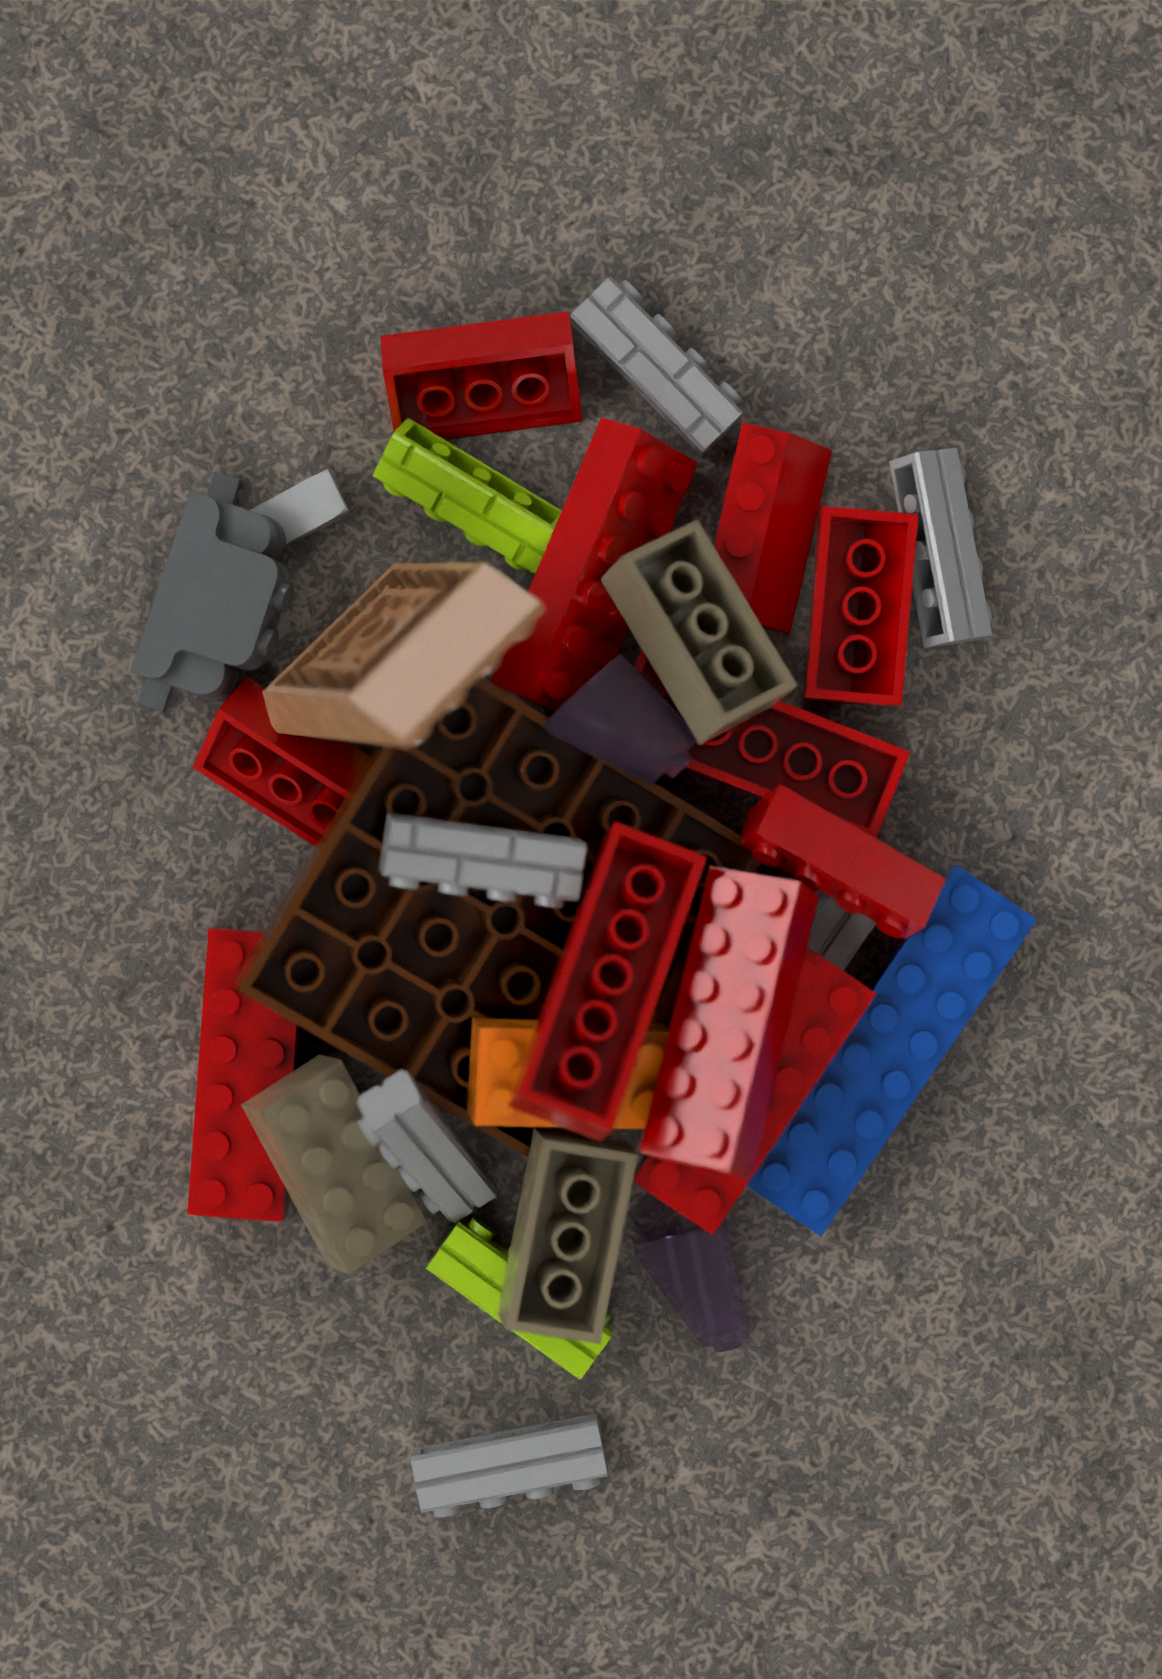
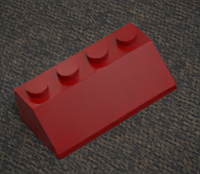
[381,311,583,440]
[714,422,832,634]
[802,506,919,706]
[192,677,370,847]
[741,784,946,939]

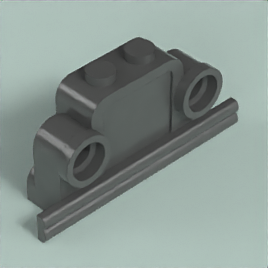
[130,472,294,713]

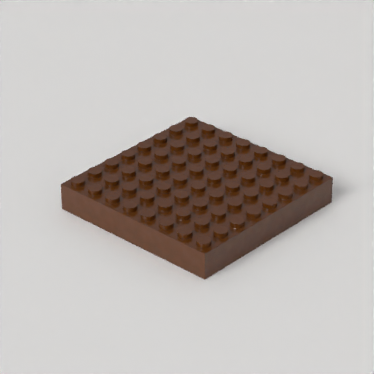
[234,677,760,1157]

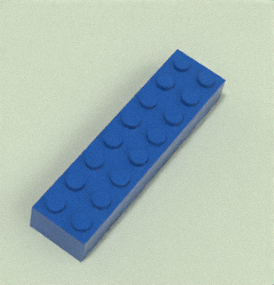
[747,865,1037,1236]

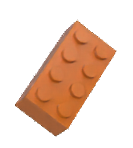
[467,1018,669,1129]

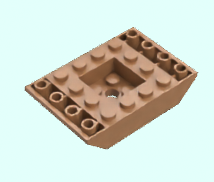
[262,563,546,747]

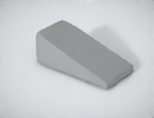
[250,469,351,546]

